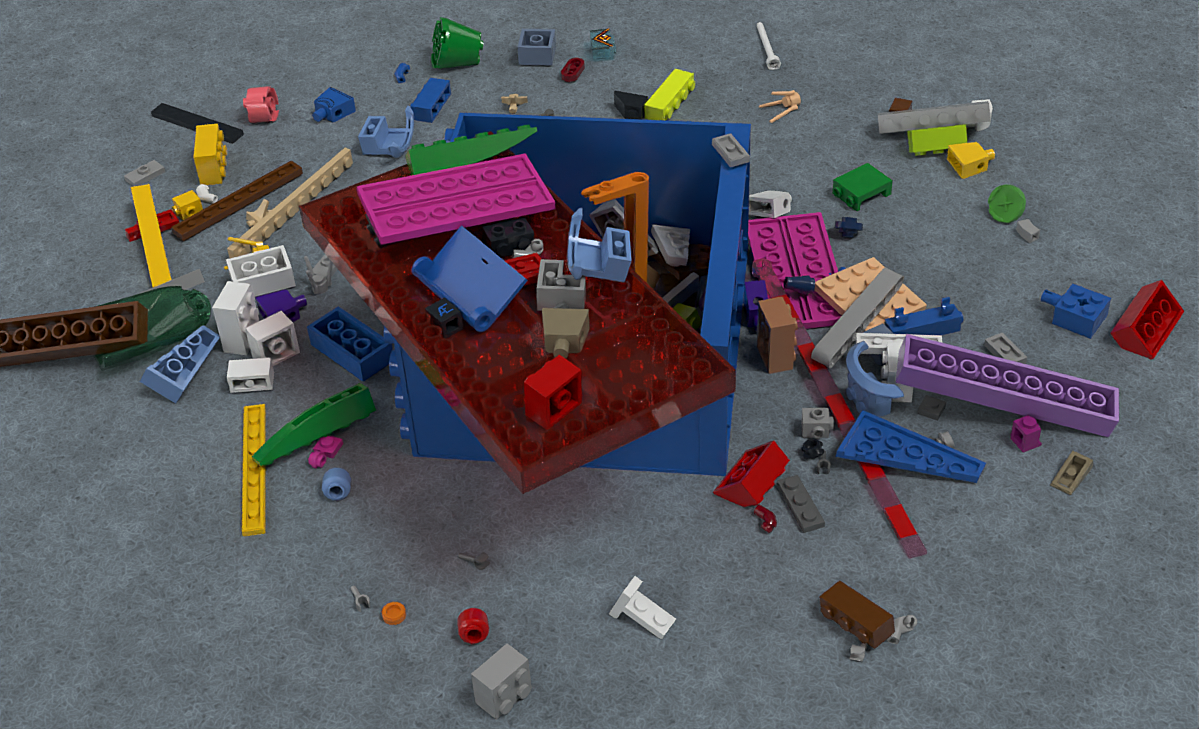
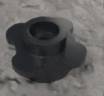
[801,439,825,459]

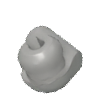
[887,615,917,644]

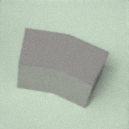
[1016,219,1040,243]

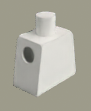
[749,191,792,218]

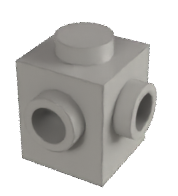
[801,408,833,439]

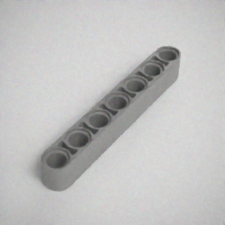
[811,267,904,368]

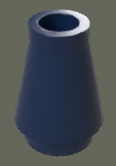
[784,275,815,295]

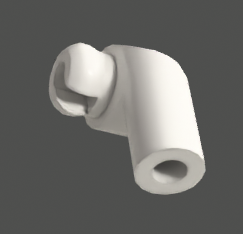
[196,184,218,204]

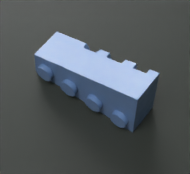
[139,325,220,404]

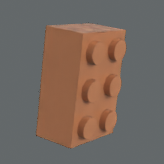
[757,297,798,374]

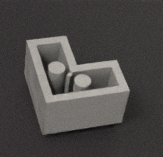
[537,259,586,311]

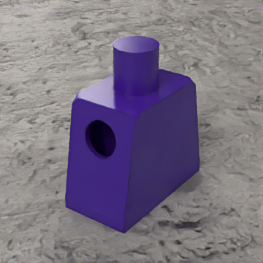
[743,280,768,331]
[256,290,307,322]

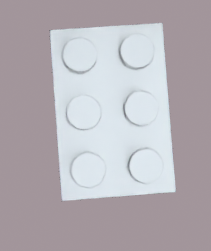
[226,245,296,296]
[212,281,259,355]

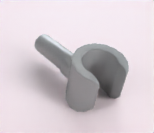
[351,586,370,612]
[850,643,868,661]

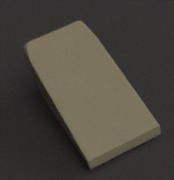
[1050,450,1093,495]

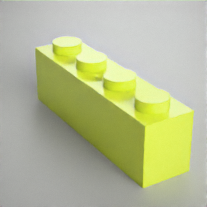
[644,69,695,121]

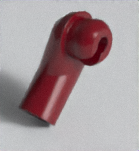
[754,504,777,533]

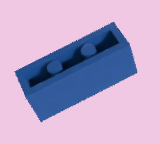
[410,77,451,123]

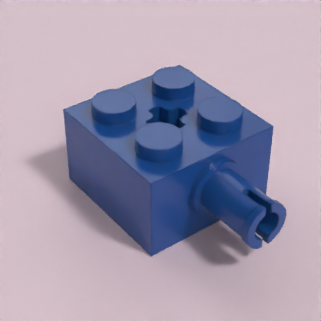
[1041,284,1111,339]

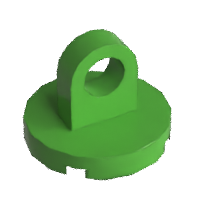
[988,184,1026,223]

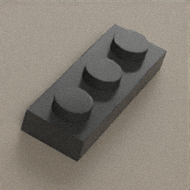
[777,475,825,533]

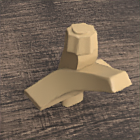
[501,94,528,113]
[246,199,271,226]

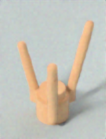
[759,90,801,123]

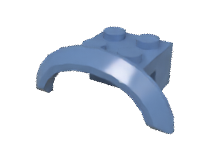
[358,106,414,158]
[567,208,632,282]
[846,341,904,417]

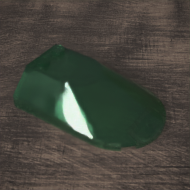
[93,286,212,371]

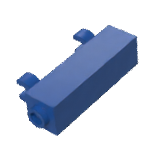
[884,297,964,336]

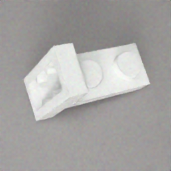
[609,576,676,639]

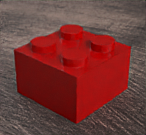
[524,354,582,430]

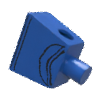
[312,87,356,122]

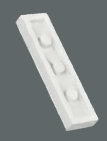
[856,333,942,354]

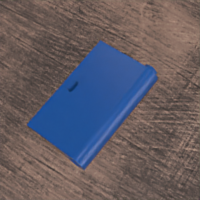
[412,225,528,332]

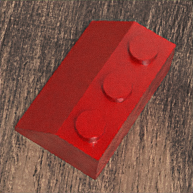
[713,440,790,507]

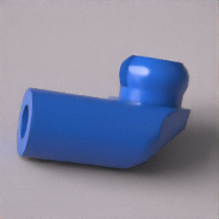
[394,63,410,83]

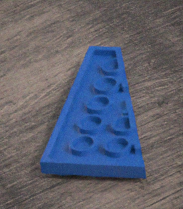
[836,410,986,483]

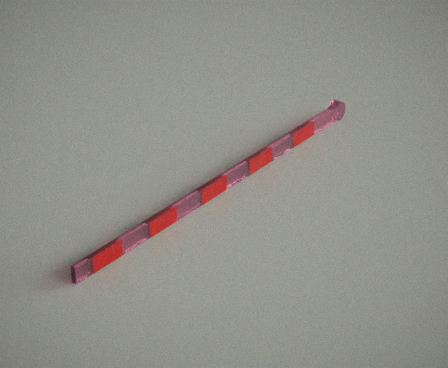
[752,259,927,559]

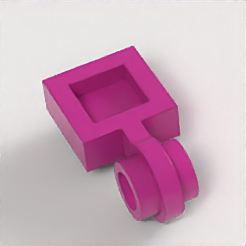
[308,435,343,469]

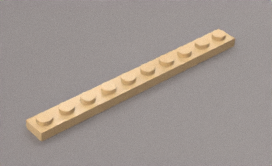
[227,148,353,258]

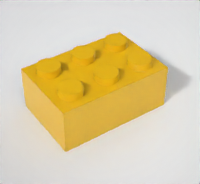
[193,124,227,185]

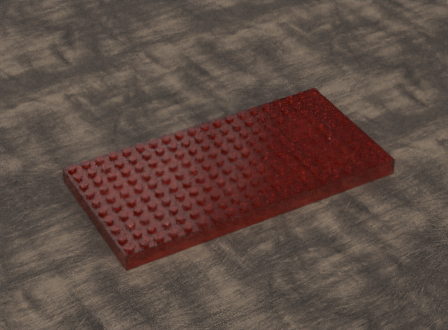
[299,131,736,494]

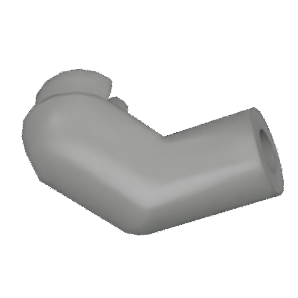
[512,239,544,258]

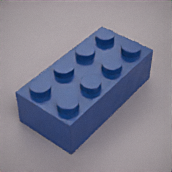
[307,306,393,382]

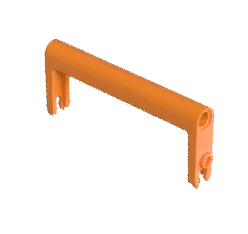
[581,172,649,335]

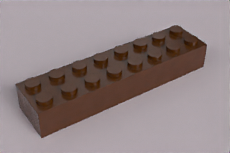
[0,301,148,367]

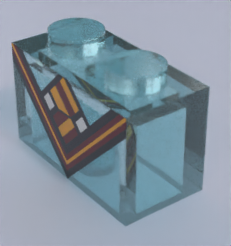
[590,28,616,62]

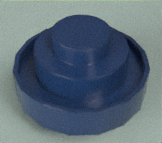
[834,217,863,238]

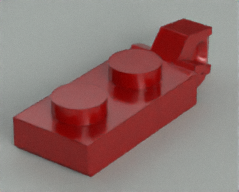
[125,209,179,242]

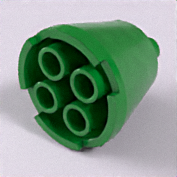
[431,17,484,69]

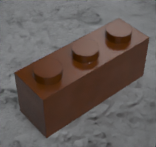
[819,580,895,649]

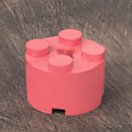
[243,86,279,123]

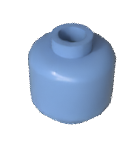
[322,468,351,501]

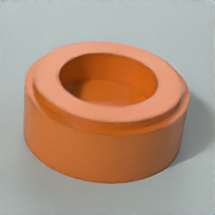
[382,602,406,625]

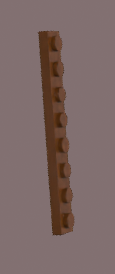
[171,161,303,241]

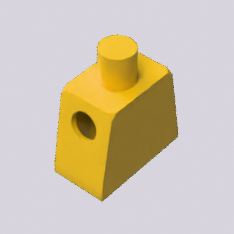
[947,142,995,179]

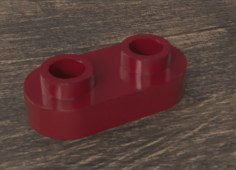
[561,58,585,82]

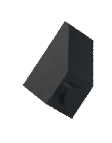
[614,91,648,120]

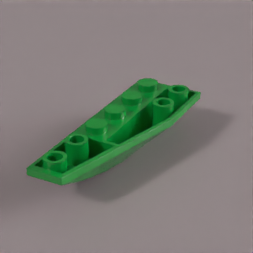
[405,125,537,176]
[252,383,376,466]

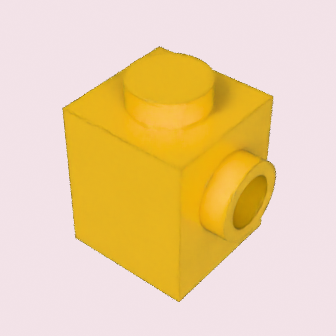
[172,190,203,220]

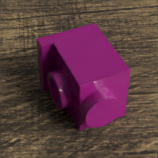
[1010,415,1042,452]

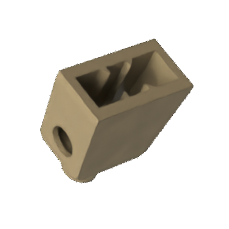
[542,308,590,359]

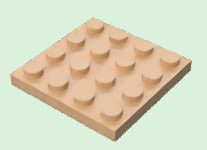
[814,257,927,333]

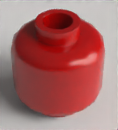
[457,608,489,644]

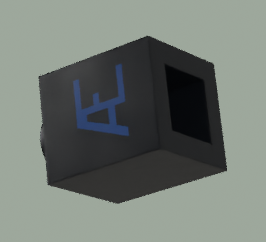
[425,297,464,340]

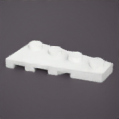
[651,225,690,267]

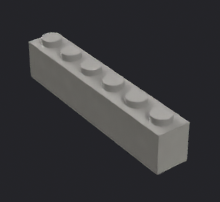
[878,101,990,134]

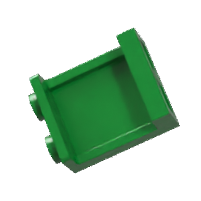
[832,163,893,211]

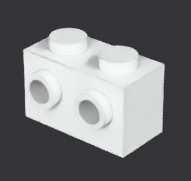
[227,357,274,393]

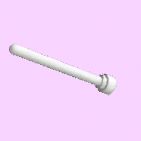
[757,22,781,70]

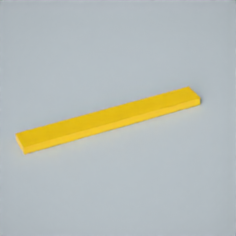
[131,184,171,287]
[242,404,266,536]

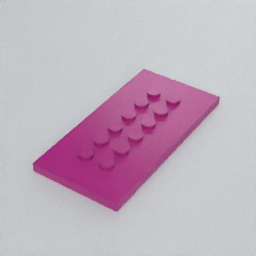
[357,154,555,245]
[748,212,842,330]

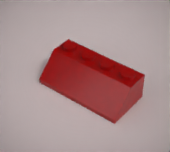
[1110,280,1184,359]

